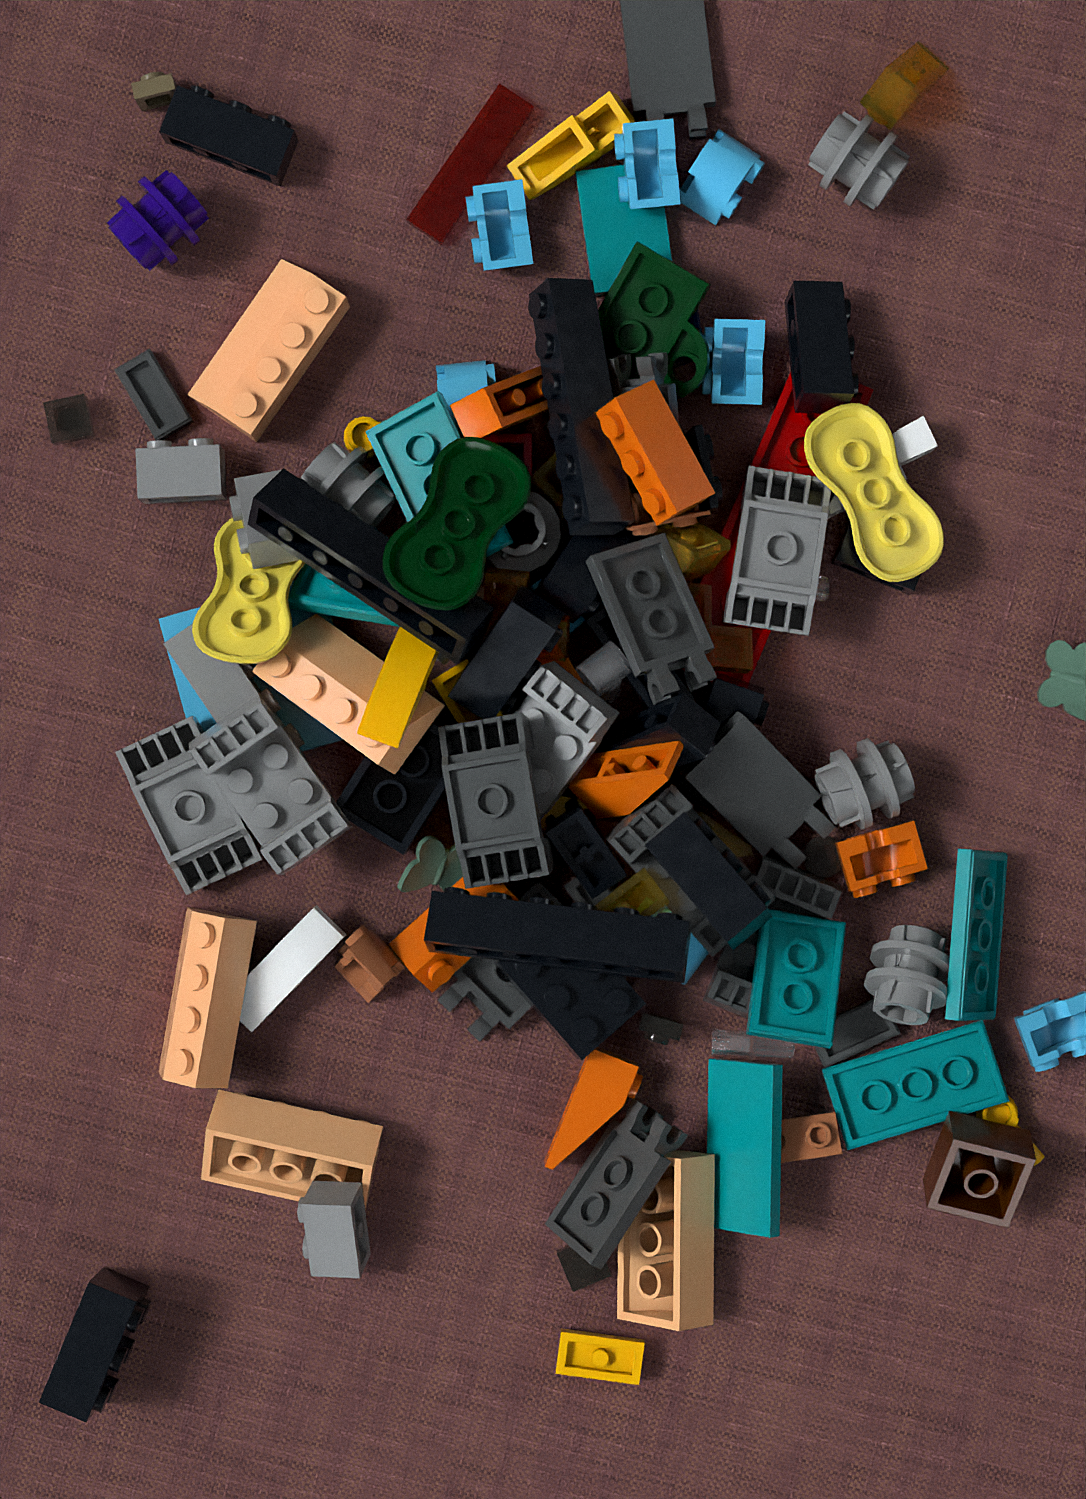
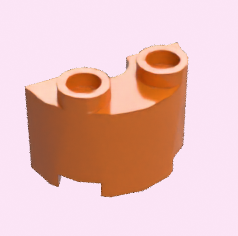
[835,821,928,898]

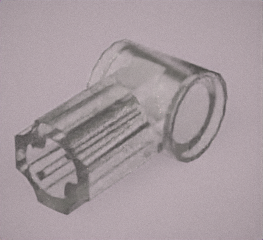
[576,641,632,704]

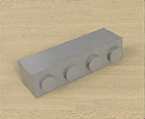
[163,623,305,756]

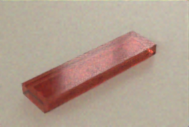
[406,83,534,245]

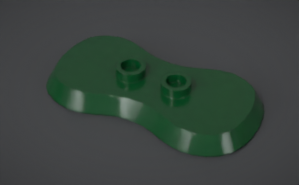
[382,437,531,610]

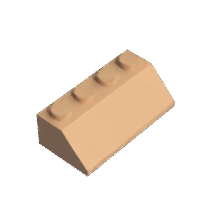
[187,259,350,443]
[252,614,445,774]
[159,907,257,1088]
[201,1090,383,1210]
[617,1150,715,1331]

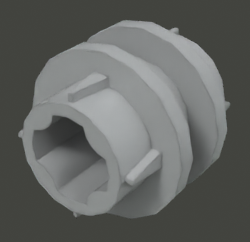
[808,111,910,209]
[301,442,397,527]
[485,491,561,577]
[815,738,915,830]
[864,925,950,1025]

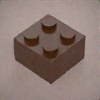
[923,1111,1036,1228]

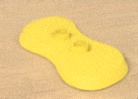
[804,403,944,582]
[192,518,305,664]

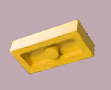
[555,1328,645,1385]

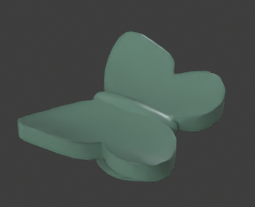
[1037,640,1086,722]
[397,835,463,892]

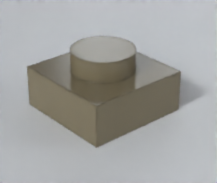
[131,72,177,111]

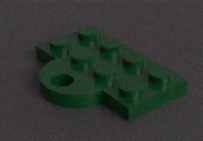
[598,241,711,399]

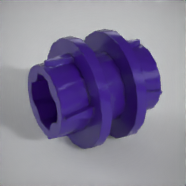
[107,170,209,271]

